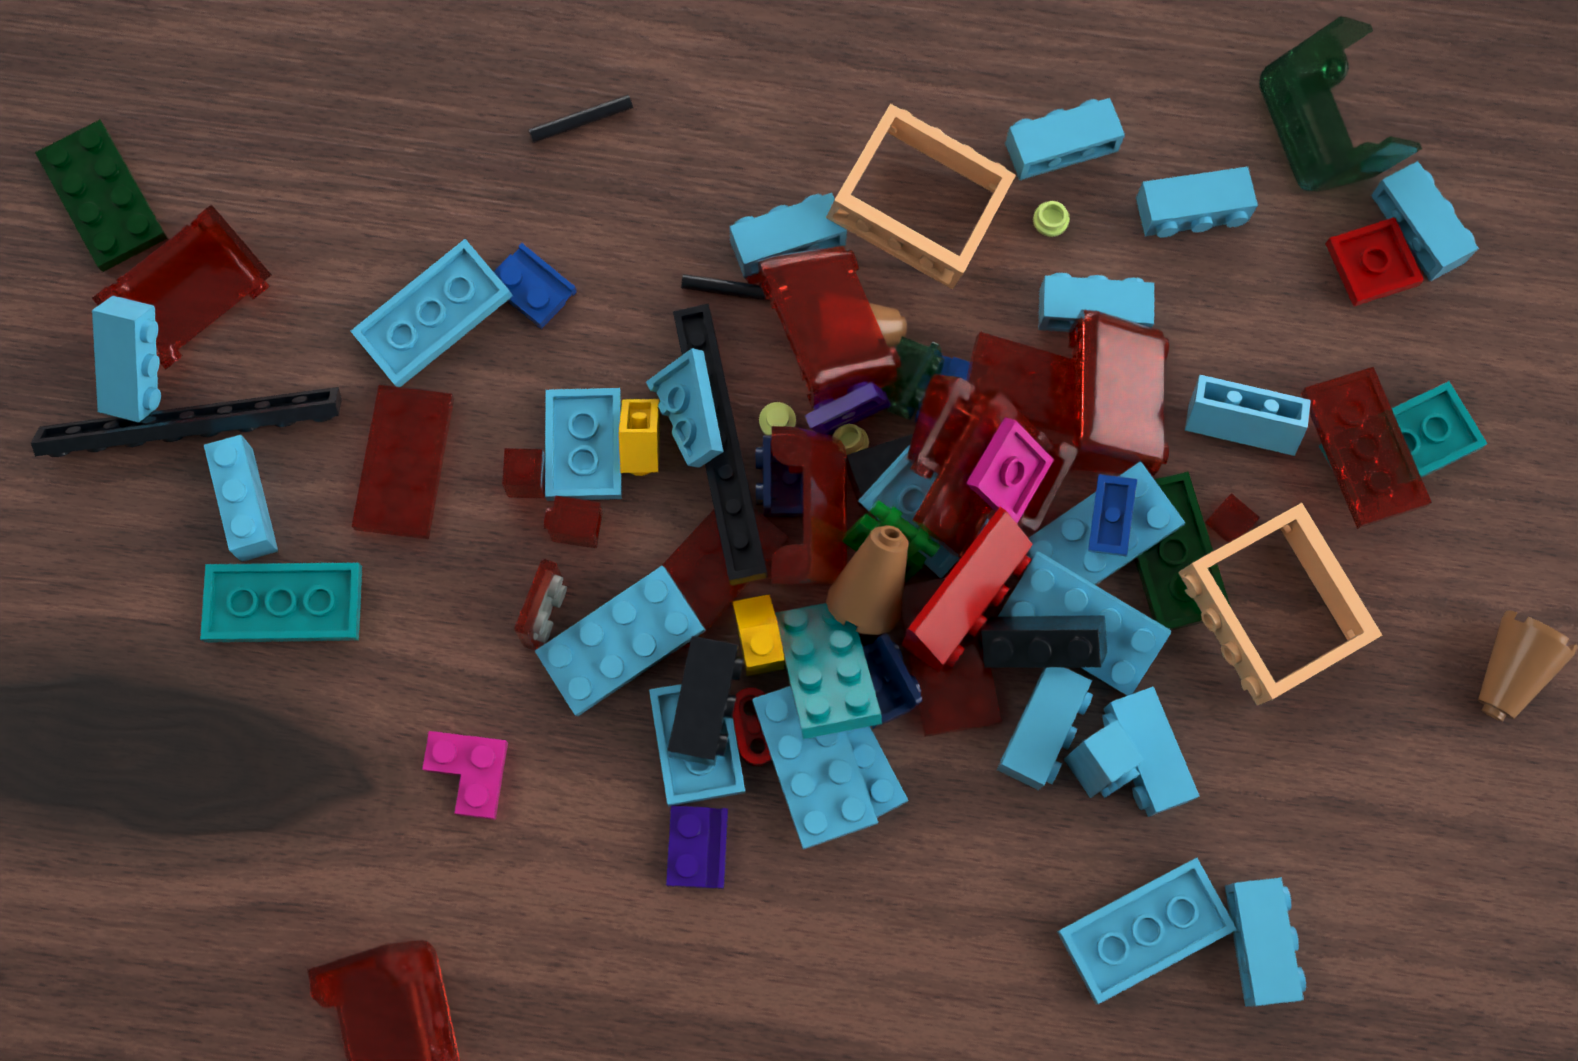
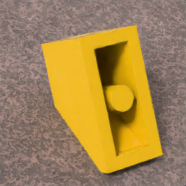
[618,399,659,476]
[732,594,785,676]

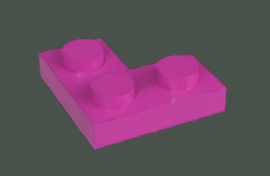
[422,731,508,820]

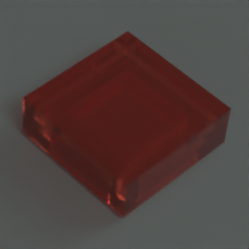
[1205,493,1260,543]

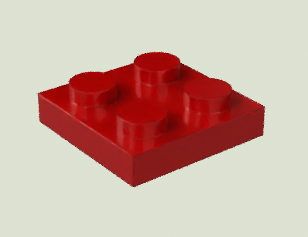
[1325,217,1424,307]

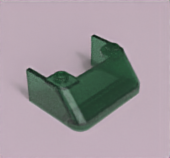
[1259,16,1422,192]

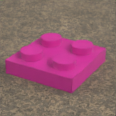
[966,417,1054,523]

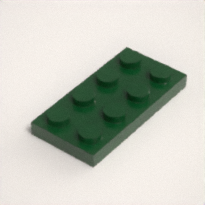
[35,120,168,273]
[1134,472,1231,630]

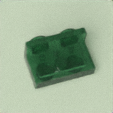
[876,336,945,420]

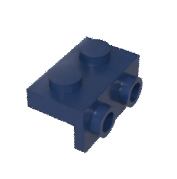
[756,435,809,517]
[862,633,923,729]

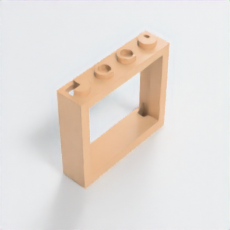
[826,103,1016,290]
[1178,503,1382,705]

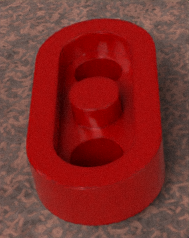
[733,687,772,766]

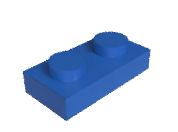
[1088,474,1137,557]

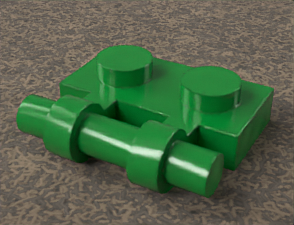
[842,500,940,583]

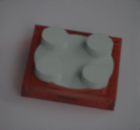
[514,559,567,651]

